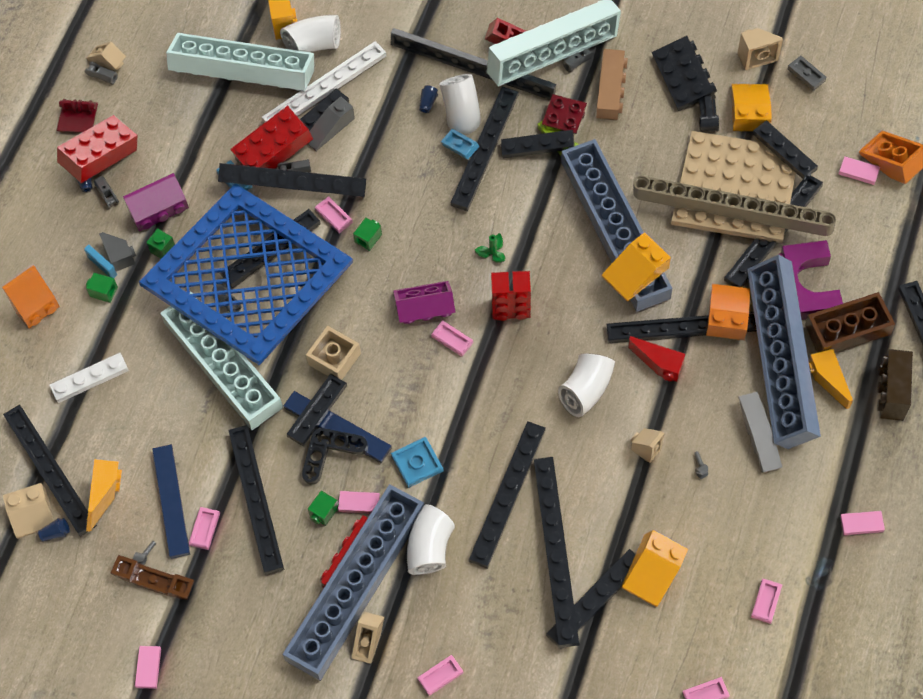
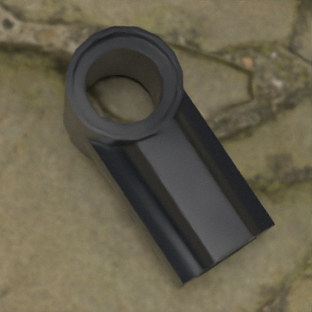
[699,96,719,132]

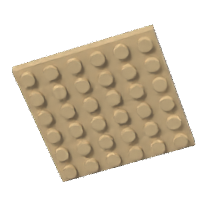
[671,131,801,243]

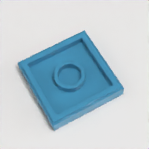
[391,437,444,488]

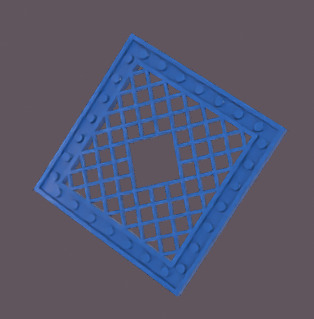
[139,183,353,366]

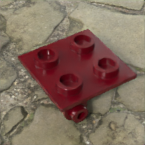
[542,94,587,134]
[57,99,98,133]

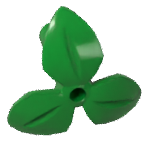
[475,233,506,263]

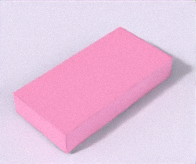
[839,156,880,185]
[315,196,353,233]
[431,320,473,357]
[338,491,380,514]
[189,507,220,550]
[840,511,885,535]
[751,578,782,624]
[135,646,161,689]
[417,655,463,696]
[682,677,730,699]

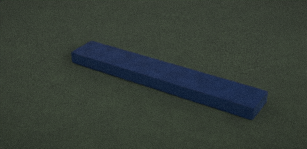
[283,391,392,463]
[152,444,191,559]

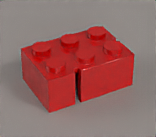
[491,271,531,321]

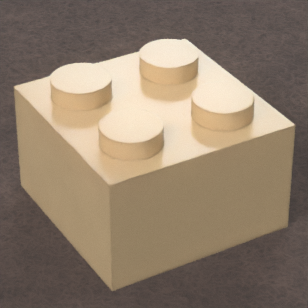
[306,325,361,380]

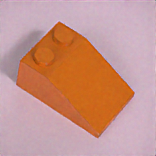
[859,131,923,184]
[2,265,60,328]
[706,284,750,341]

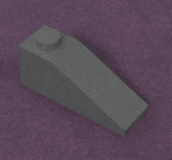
[308,97,355,151]

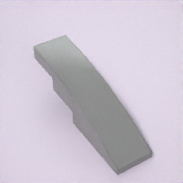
[738,392,782,472]

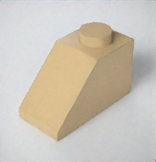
[86,42,126,70]
[631,428,664,463]
[351,612,384,664]

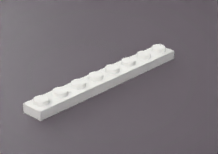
[262,41,386,123]

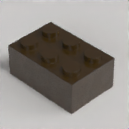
[877,349,913,421]

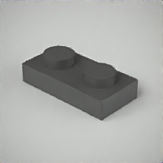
[787,55,827,91]

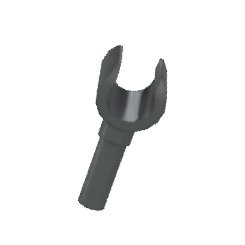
[694,451,708,479]
[133,541,156,565]

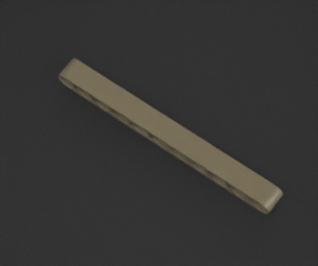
[633,176,836,236]

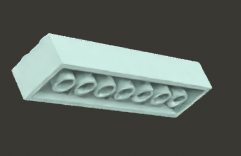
[487,0,621,86]
[166,33,314,91]
[160,292,283,430]

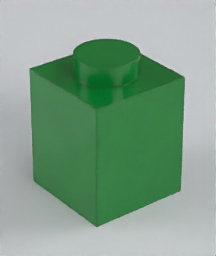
[353,217,382,251]
[147,229,175,259]
[86,273,118,303]
[307,490,339,526]

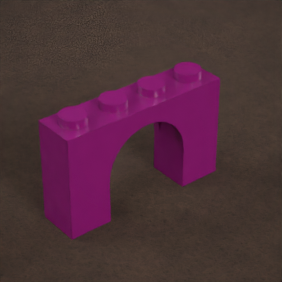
[778,240,843,320]

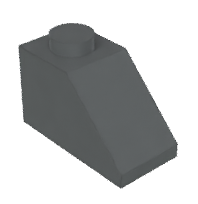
[99,232,136,271]

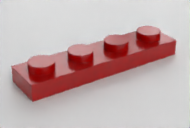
[320,515,368,589]

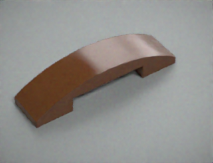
[111,555,194,600]

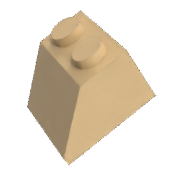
[737,28,783,70]
[3,483,54,539]

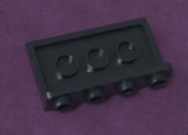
[652,35,717,111]

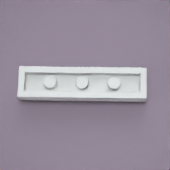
[50,353,129,403]

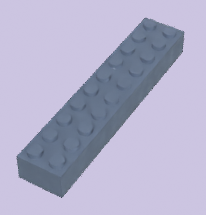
[561,139,673,312]
[747,255,821,449]
[283,484,424,681]

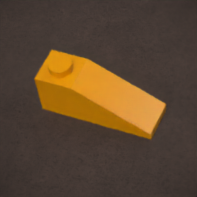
[809,349,853,409]

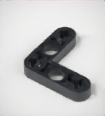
[302,428,368,485]

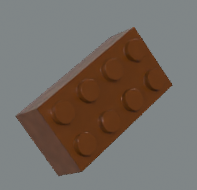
[805,292,895,353]

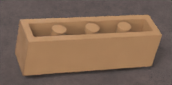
[596,49,628,120]

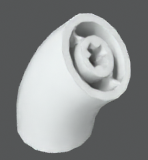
[280,15,341,53]
[439,74,481,135]
[558,354,615,417]
[407,504,455,575]

